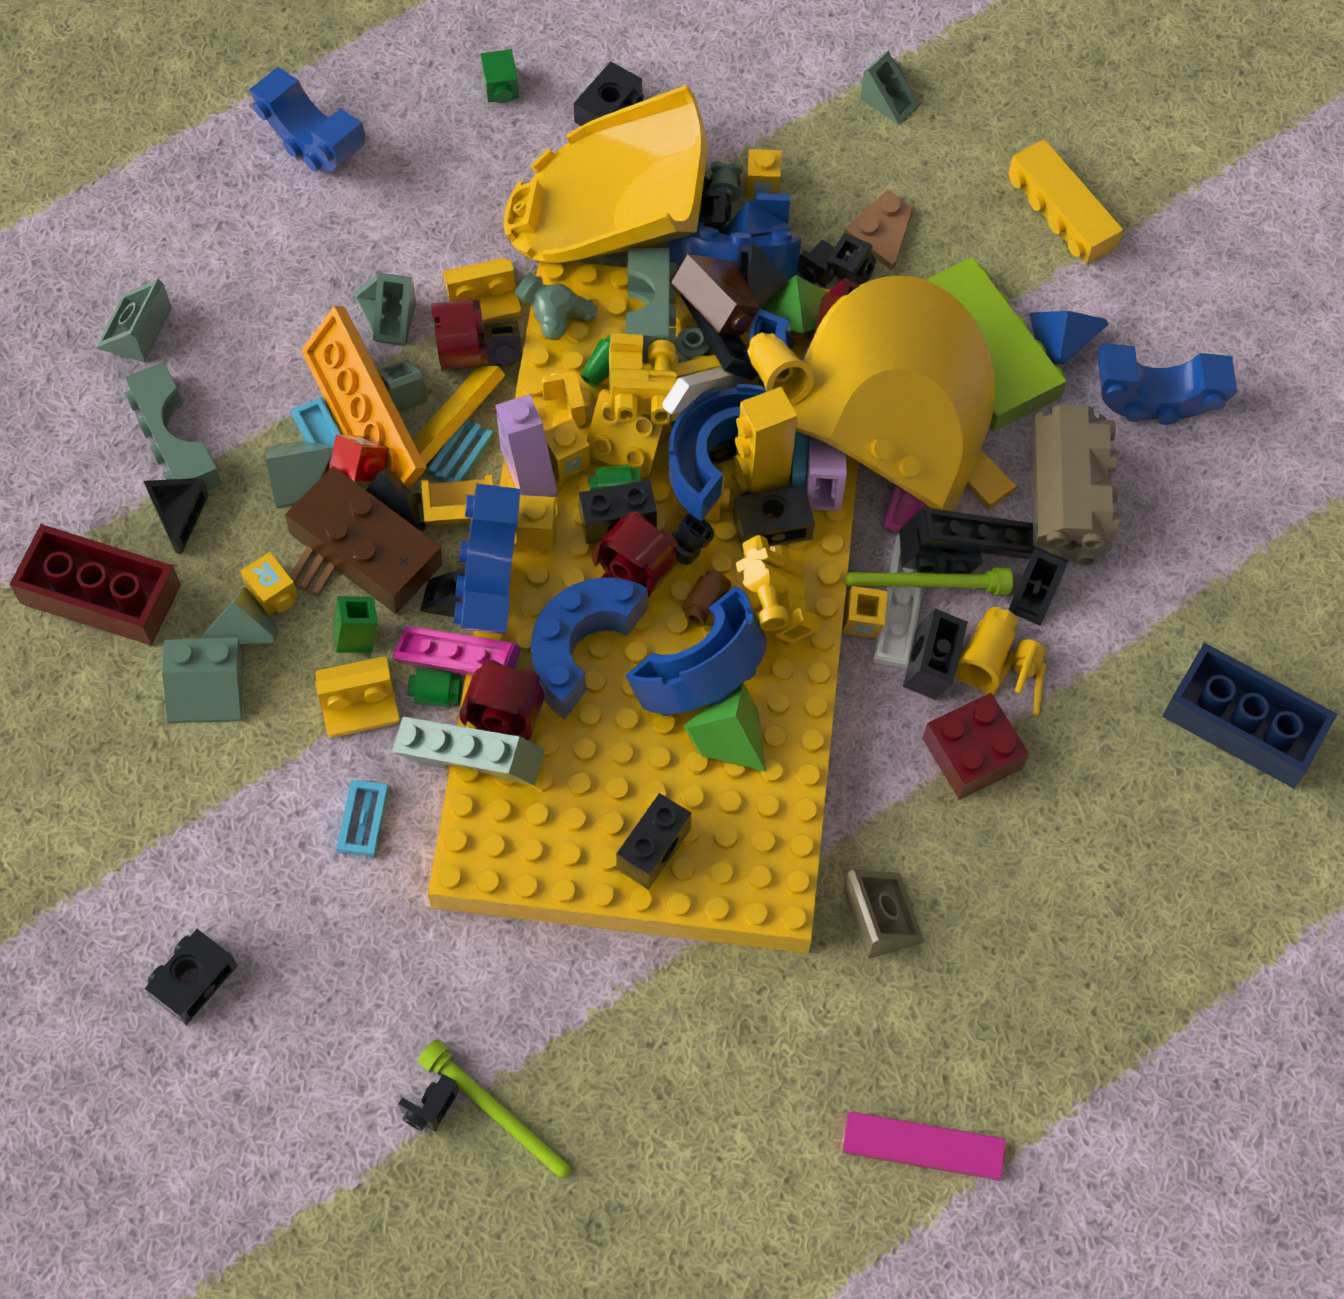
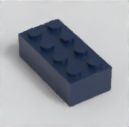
[1162,642,1337,789]

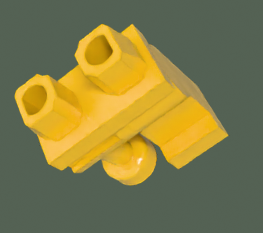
[609,333,678,425]
[736,535,822,643]

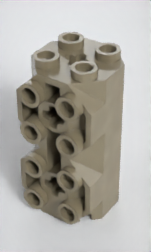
[1031,404,1119,566]

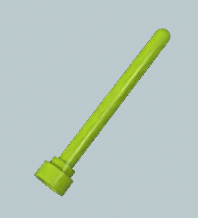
[845,567,1013,596]
[417,1038,571,1178]

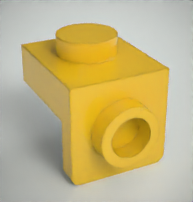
[542,370,591,426]

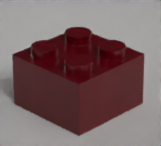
[923,693,1029,800]

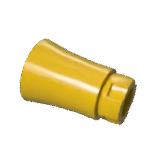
[747,332,814,405]
[955,607,1018,691]

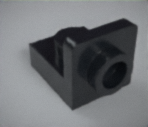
[798,239,849,288]
[398,1074,460,1132]

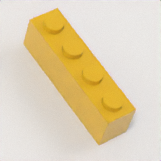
[1008,139,1123,265]
[732,387,797,494]

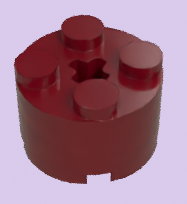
[431,298,488,372]
[592,511,677,598]
[459,660,545,741]

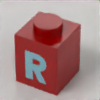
[329,435,389,482]

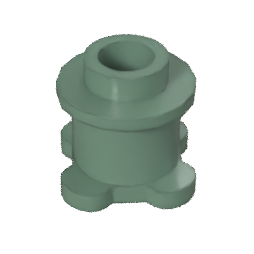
[708,161,743,203]
[676,327,710,363]

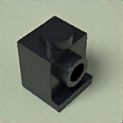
[698,189,731,231]
[827,233,877,285]
[484,321,522,367]

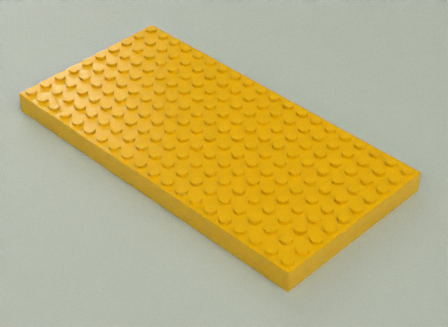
[428,261,859,953]

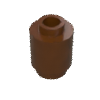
[682,571,731,627]

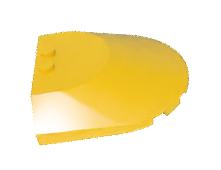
[503,85,709,263]
[792,275,995,512]

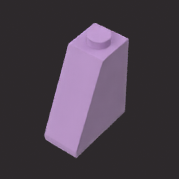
[496,394,558,497]
[806,436,847,511]

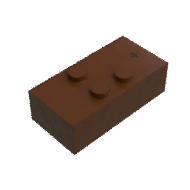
[285,466,443,614]

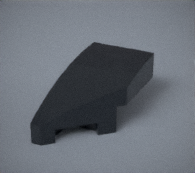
[366,467,425,532]

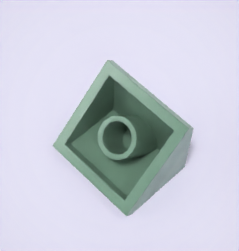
[96,279,172,363]

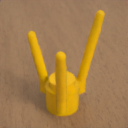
[984,639,1047,716]

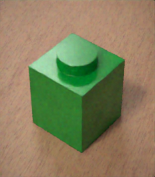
[480,49,520,103]
[332,596,378,653]

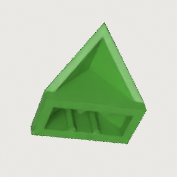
[762,275,828,333]
[683,683,766,772]

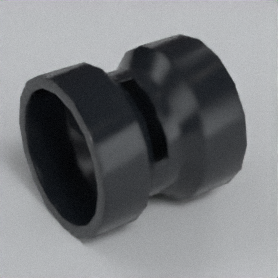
[671,514,714,565]

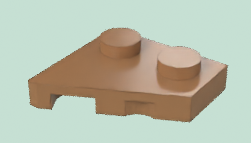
[844,190,912,271]

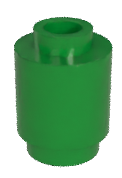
[589,464,641,490]
[407,668,462,708]

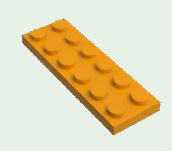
[301,305,427,489]

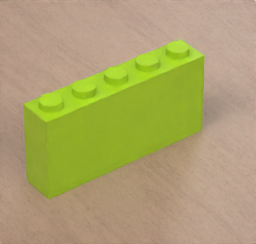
[925,256,1066,432]

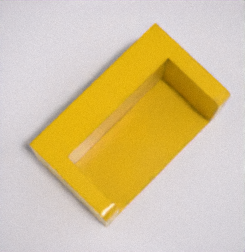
[421,474,494,526]

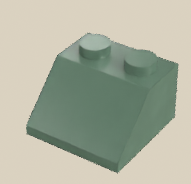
[162,637,245,723]

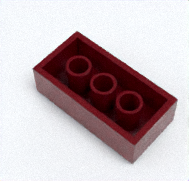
[9,524,181,646]

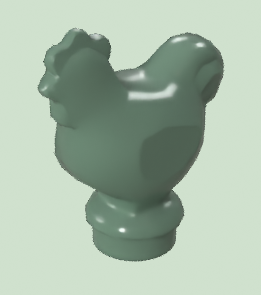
[515,272,598,340]

